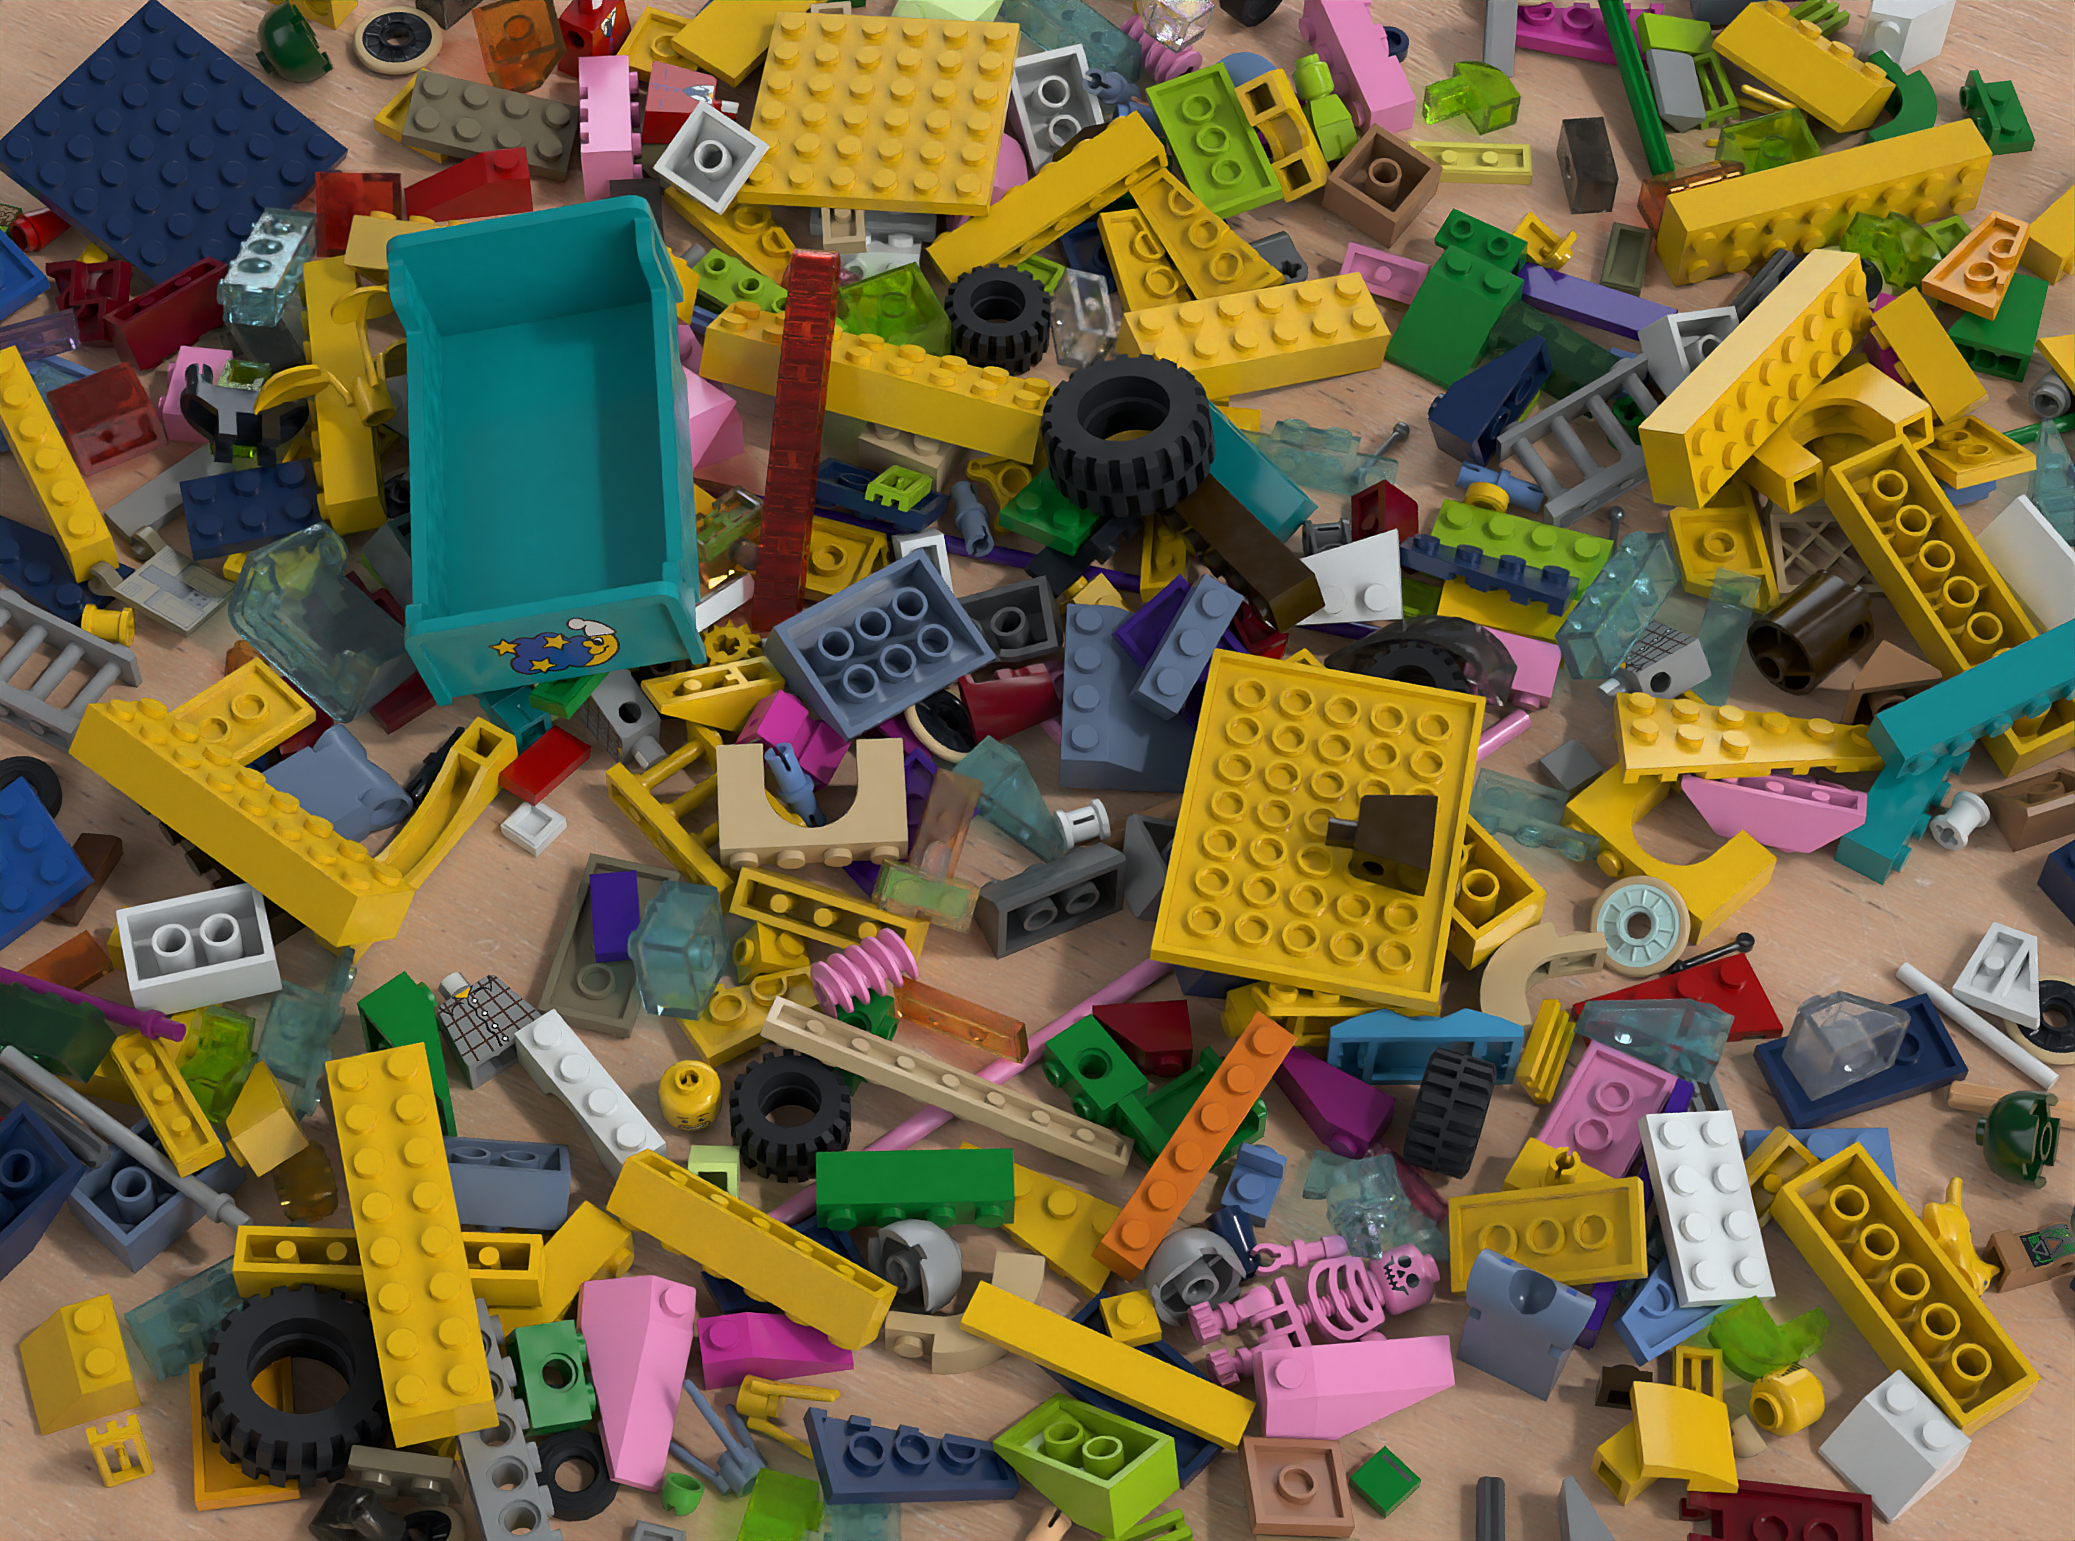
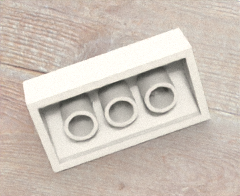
[1975,494,2075,635]

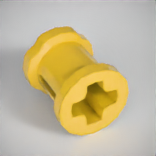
[81,604,136,648]

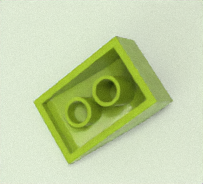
[993,1392,1180,1540]

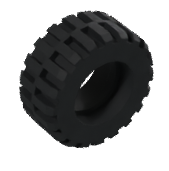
[1041,354,1215,518]
[201,1284,391,1489]

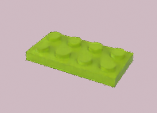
[1146,61,1283,220]
[1419,498,1614,617]

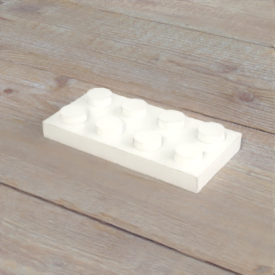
[1637,1110,1776,1308]

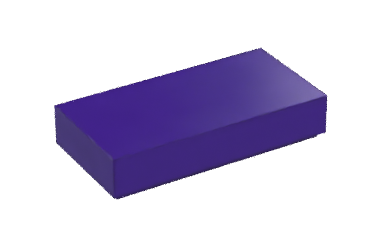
[589,870,643,963]

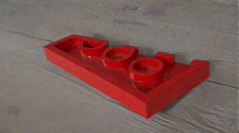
[1571,952,1784,1050]

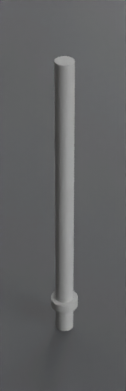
[0,1045,254,1232]

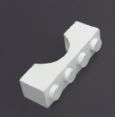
[514,1008,667,1182]

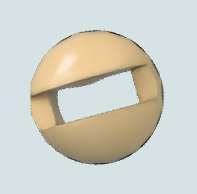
[1730,1413,1769,1458]

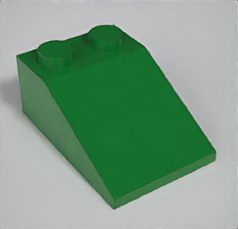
[1384,244,1524,390]
[357,971,458,1137]

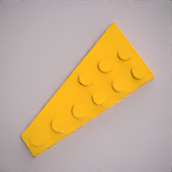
[1613,692,1886,784]

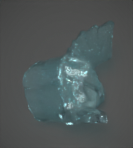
[1325,1154,1450,1262]

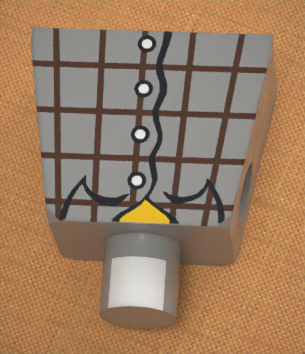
[1595,619,1712,710]
[580,669,668,771]
[437,972,542,1090]

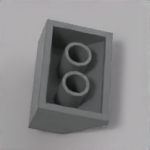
[973,842,1127,960]

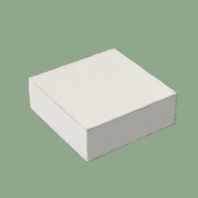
[500,801,567,858]

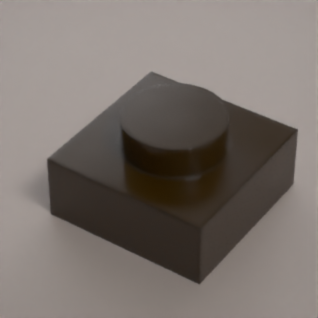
[1595,1364,1653,1410]

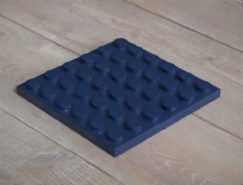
[0,0,348,288]

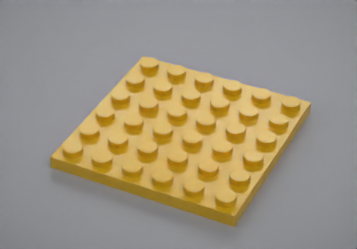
[736,11,1021,217]

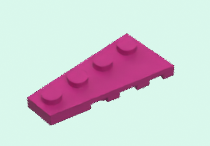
[1515,2,1664,72]

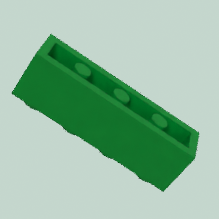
[816,1148,1015,1231]

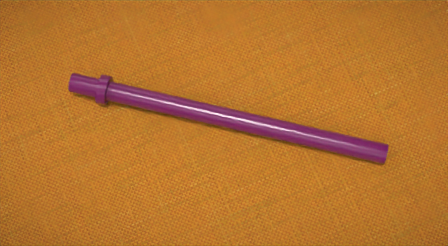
[0,967,186,1042]

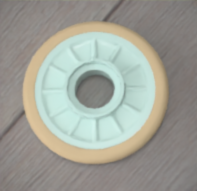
[1589,876,1690,977]

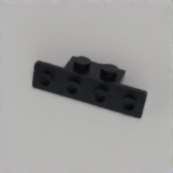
[1024,513,1144,599]

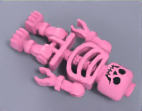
[1187,1235,1440,1390]

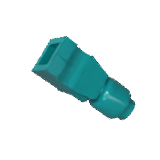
[472,685,552,756]

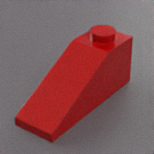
[404,147,533,222]

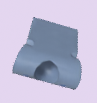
[262,723,413,843]
[1456,1248,1597,1401]

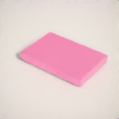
[1536,1039,1679,1179]

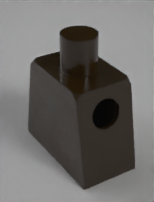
[1325,795,1438,897]

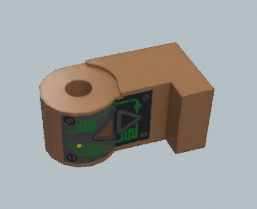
[1981,1221,2075,1293]

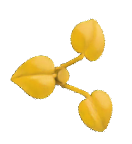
[253,284,407,427]

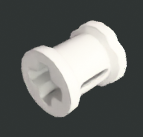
[1930,791,1990,851]
[1053,799,1111,851]

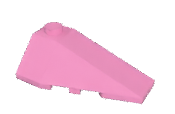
[576,1275,696,1493]
[1252,1335,1455,1440]

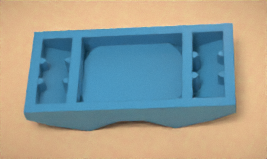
[1325,1008,1524,1085]

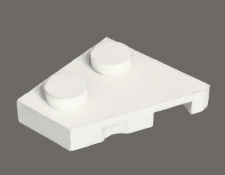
[1952,922,2040,1030]

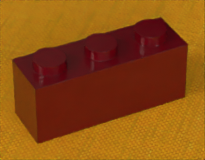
[101,256,247,371]

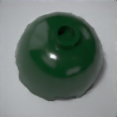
[255,0,334,83]
[1976,1091,2060,1189]

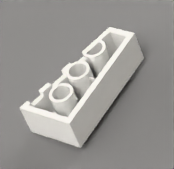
[1223,529,1403,627]

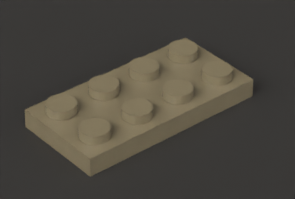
[401,69,580,182]
[537,853,681,1038]

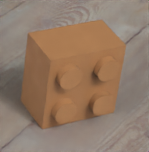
[1321,123,1443,249]

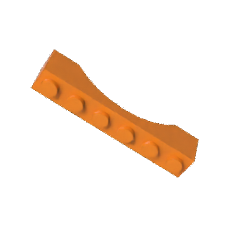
[1091,1011,1298,1284]

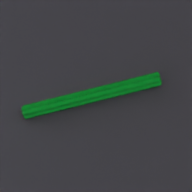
[1598,0,1675,181]

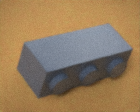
[1128,573,1244,721]

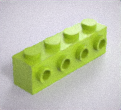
[692,248,849,333]

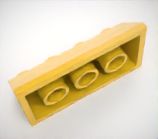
[1710,0,1896,133]

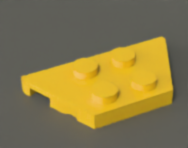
[1667,475,1781,615]
[734,512,890,602]

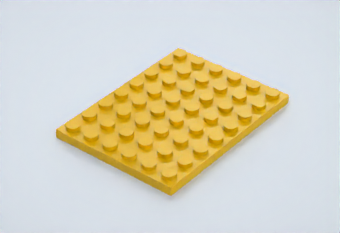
[1150,648,1487,1013]

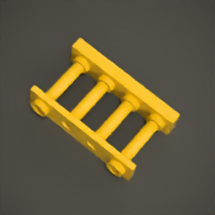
[605,720,808,917]

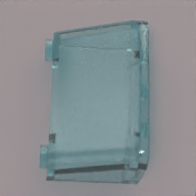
[228,521,418,724]

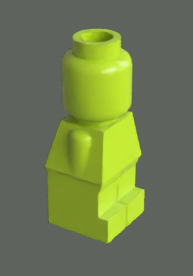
[1292,53,1359,165]

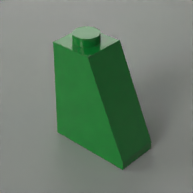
[1948,273,2049,383]

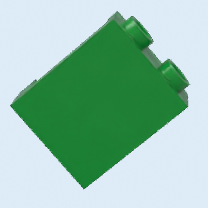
[1114,1046,1267,1172]

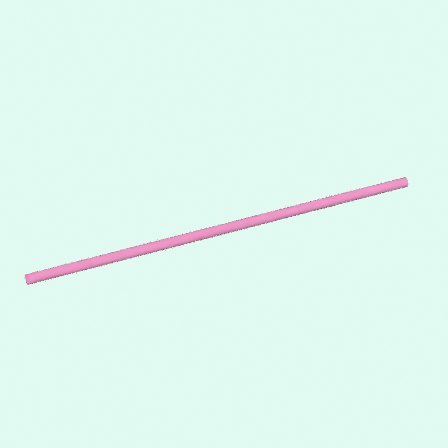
[767,709,1531,1228]

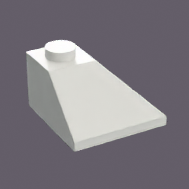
[653,99,770,216]

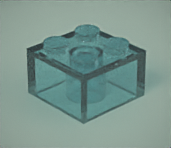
[627,880,732,1021]

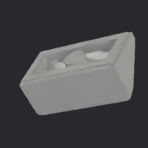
[1482,0,1518,78]
[1646,49,1706,133]

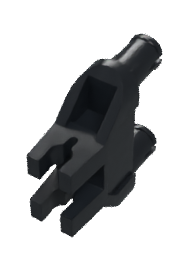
[180,363,309,468]

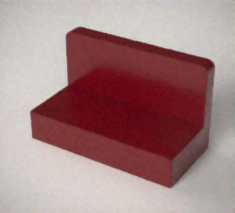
[1351,479,1419,575]

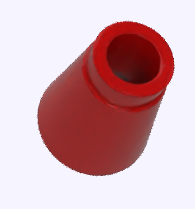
[9,207,71,253]

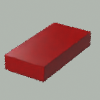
[498,725,591,807]

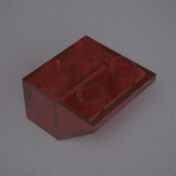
[45,361,169,477]

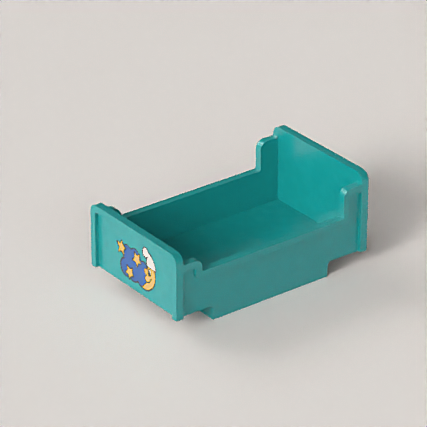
[386,195,707,707]

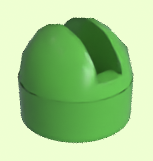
[660,1473,705,1516]

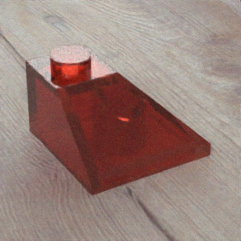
[315,169,402,257]

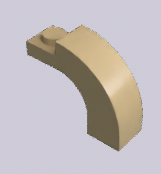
[1475,922,1608,1048]
[885,1251,1046,1375]

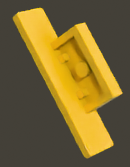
[1251,983,1441,1046]

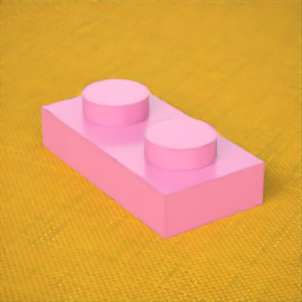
[1340,242,1432,305]

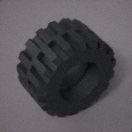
[944,264,1051,377]
[1361,641,1475,695]
[1403,1047,1497,1180]
[729,1049,851,1183]

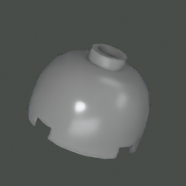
[868,1218,962,1315]
[1144,1228,1246,1327]

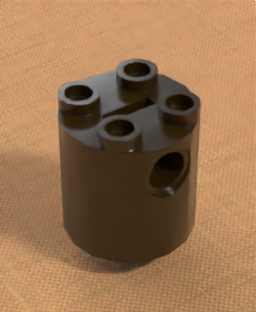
[1746,569,1874,696]

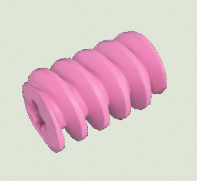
[1117,11,1203,84]
[810,928,919,1019]

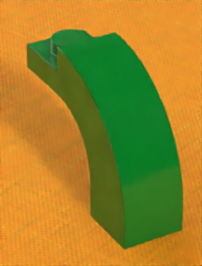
[1864,50,1937,145]

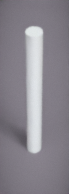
[1895,962,2059,1090]

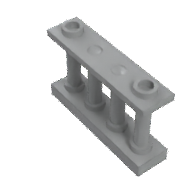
[1496,352,1659,528]
[0,589,142,757]

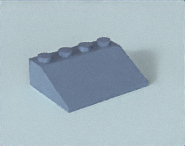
[763,548,996,742]
[1059,604,1196,793]

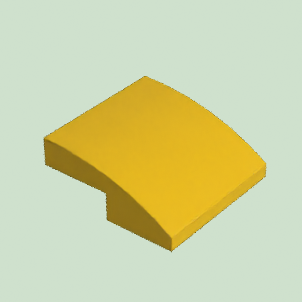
[1630,1381,1739,1493]

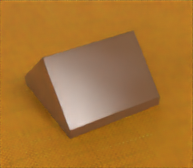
[1839,640,1943,726]
[1982,768,2075,852]

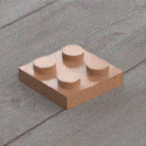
[1238,1436,1355,1538]

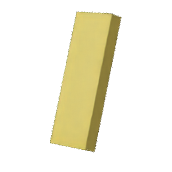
[1407,141,1532,185]

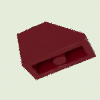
[1091,999,1193,1078]

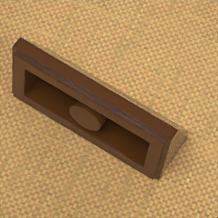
[50,833,124,926]

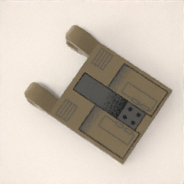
[88,526,240,638]

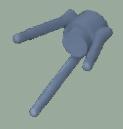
[668,1379,770,1498]

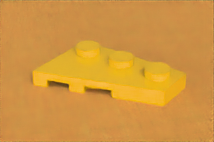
[664,965,823,1068]

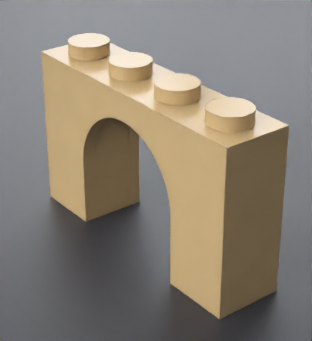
[716,738,908,871]

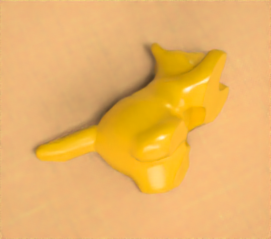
[1920,1176,2000,1297]

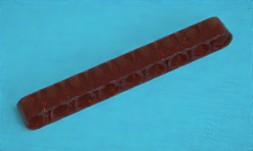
[751,248,841,632]

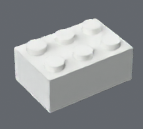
[115,883,283,1015]

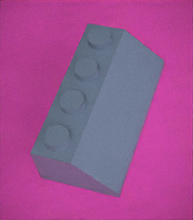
[443,1136,571,1236]

